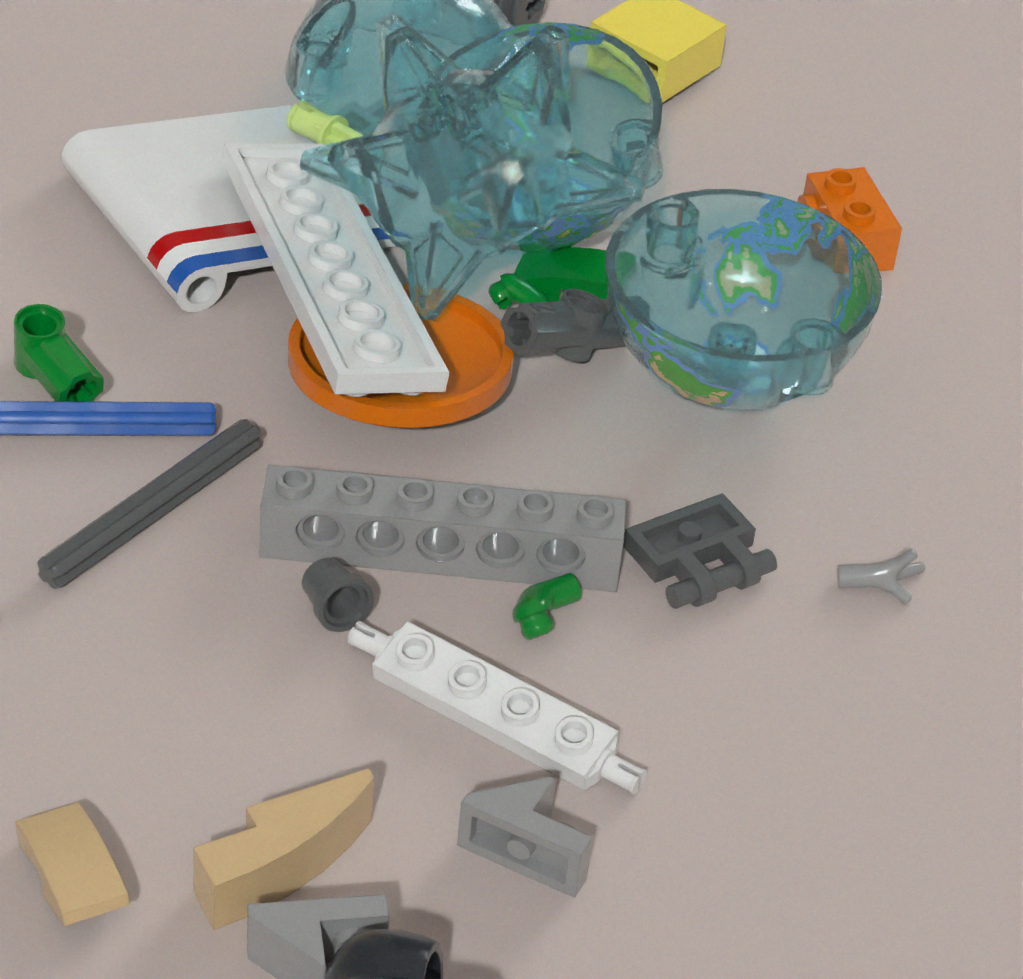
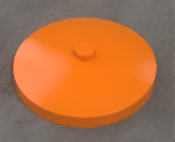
[288,284,514,428]

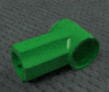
[14,304,104,401]

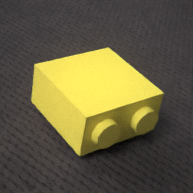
[586,0,727,103]

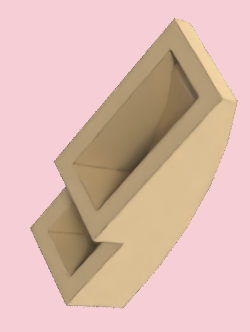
[193,768,374,930]

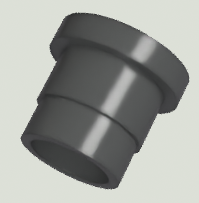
[302,558,374,632]

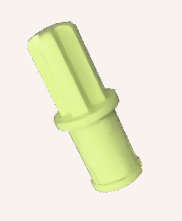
[287,100,380,167]

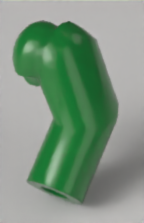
[488,273,548,310]
[512,573,581,640]

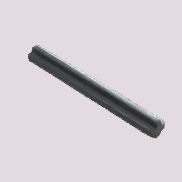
[37,419,262,589]

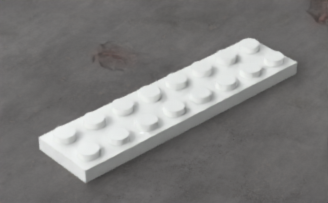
[222,143,449,397]

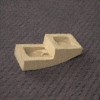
[15,802,130,926]

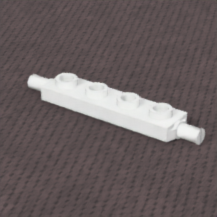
[348,621,647,795]

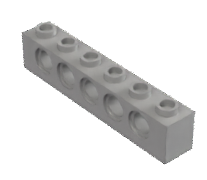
[259,464,626,592]

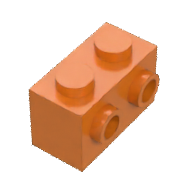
[797,167,902,277]

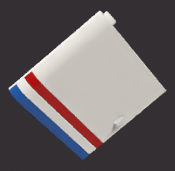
[61,105,412,313]

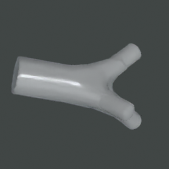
[837,548,925,604]

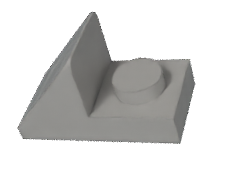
[457,777,593,898]
[247,894,389,979]

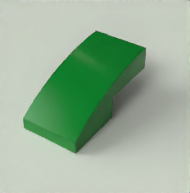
[514,247,629,302]

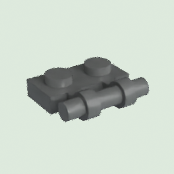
[623,493,777,609]

